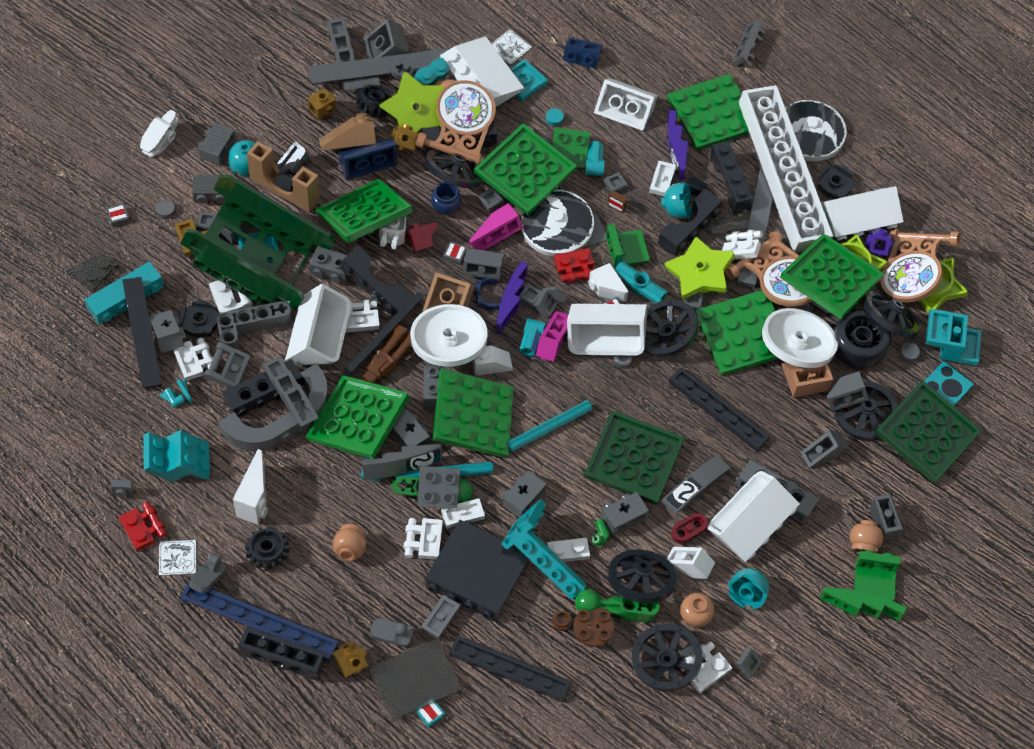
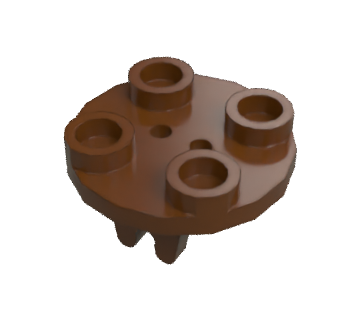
[573,608,614,647]

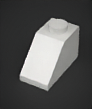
[588,263,628,302]
[472,346,513,376]
[667,547,715,579]

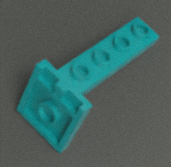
[502,499,586,600]

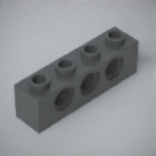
[736,460,819,525]

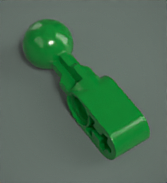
[392,476,473,504]
[575,589,659,623]

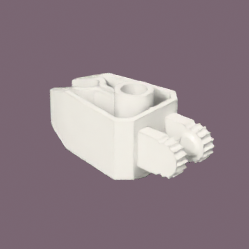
[140,110,179,157]
[379,217,406,250]

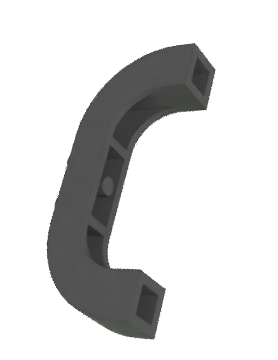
[218,363,328,452]

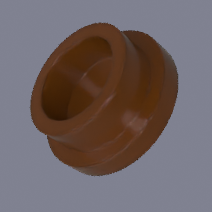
[552,611,572,631]

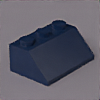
[338,138,397,180]

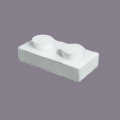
[649,161,676,197]
[441,499,485,529]
[547,538,590,562]

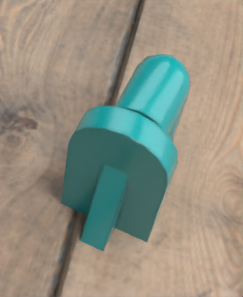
[160,379,194,407]

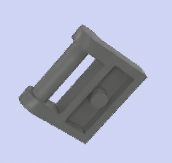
[204,343,250,388]

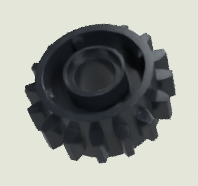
[355,85,392,118]
[245,526,290,571]

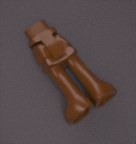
[361,325,415,384]

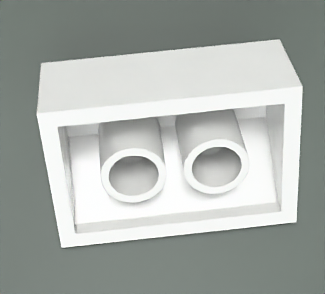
[594,78,658,131]

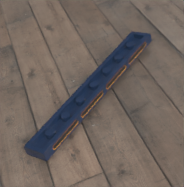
[180,580,339,662]

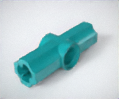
[615,261,668,304]

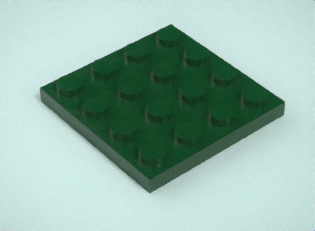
[875,380,982,484]
[584,410,685,505]

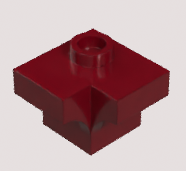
[405,222,438,252]

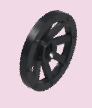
[425,149,483,189]
[862,291,920,338]
[644,300,699,357]
[833,381,898,441]
[608,549,677,603]
[632,623,702,692]

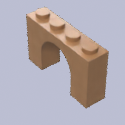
[247,141,320,213]

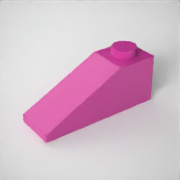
[469,204,523,251]
[536,311,568,362]

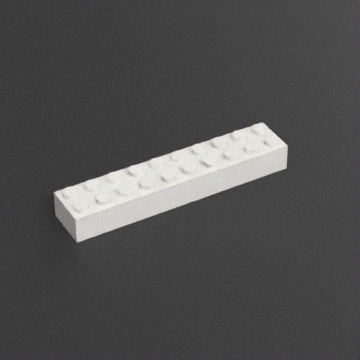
[739,85,833,253]

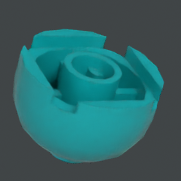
[229,140,255,177]
[661,182,692,219]
[728,568,770,609]

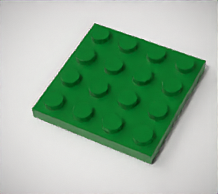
[667,74,750,151]
[474,123,577,215]
[315,179,413,243]
[780,233,884,319]
[695,290,779,376]
[433,368,514,458]
[306,375,410,459]

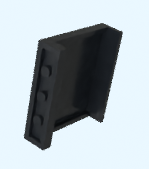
[425,519,531,621]

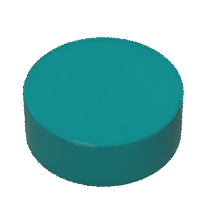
[546,108,564,126]

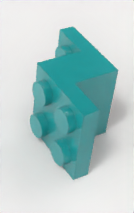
[926,309,982,366]
[144,430,210,482]

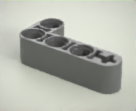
[217,301,292,350]

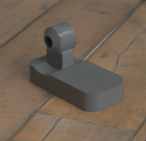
[276,142,310,172]
[190,553,226,593]
[370,618,413,648]

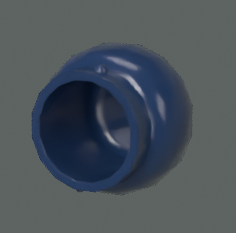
[431,182,462,215]

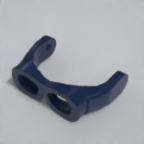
[475,278,500,310]

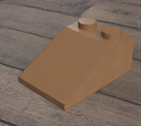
[319,113,376,150]
[422,273,475,312]

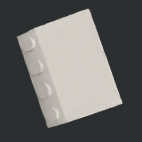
[440,36,524,107]

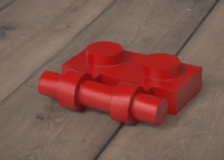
[553,248,596,283]
[118,502,167,552]

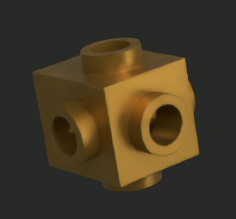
[307,88,336,121]
[390,124,419,151]
[332,642,368,677]

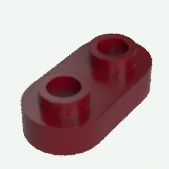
[671,513,708,544]

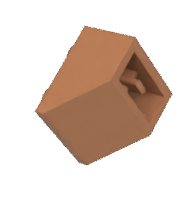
[782,362,833,398]

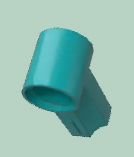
[585,141,604,176]
[519,318,546,357]

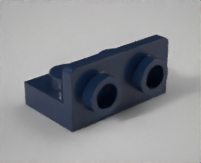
[563,37,603,68]

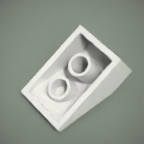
[233,449,268,525]

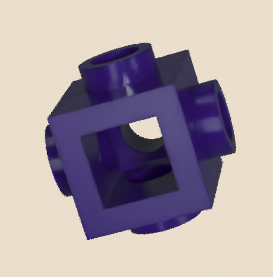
[866,229,894,256]

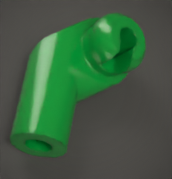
[592,519,610,547]

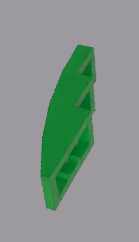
[819,587,907,622]

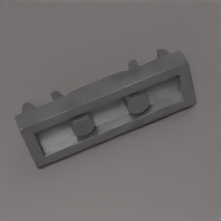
[732,19,765,68]

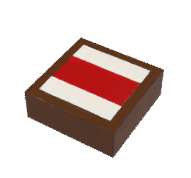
[607,190,628,213]

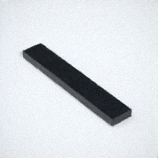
[122,277,162,389]
[343,291,424,377]
[668,367,770,452]
[449,635,571,703]

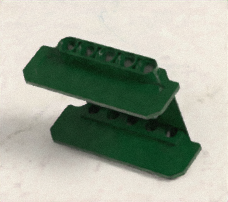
[180,174,336,310]

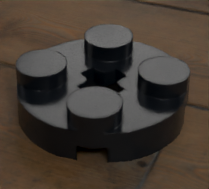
[817,165,854,199]
[180,301,218,337]

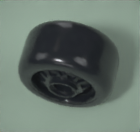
[834,310,891,369]

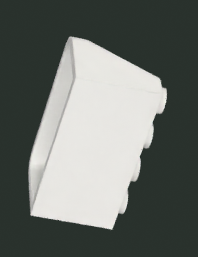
[821,186,903,240]
[285,284,351,365]
[567,304,647,355]
[708,471,799,562]

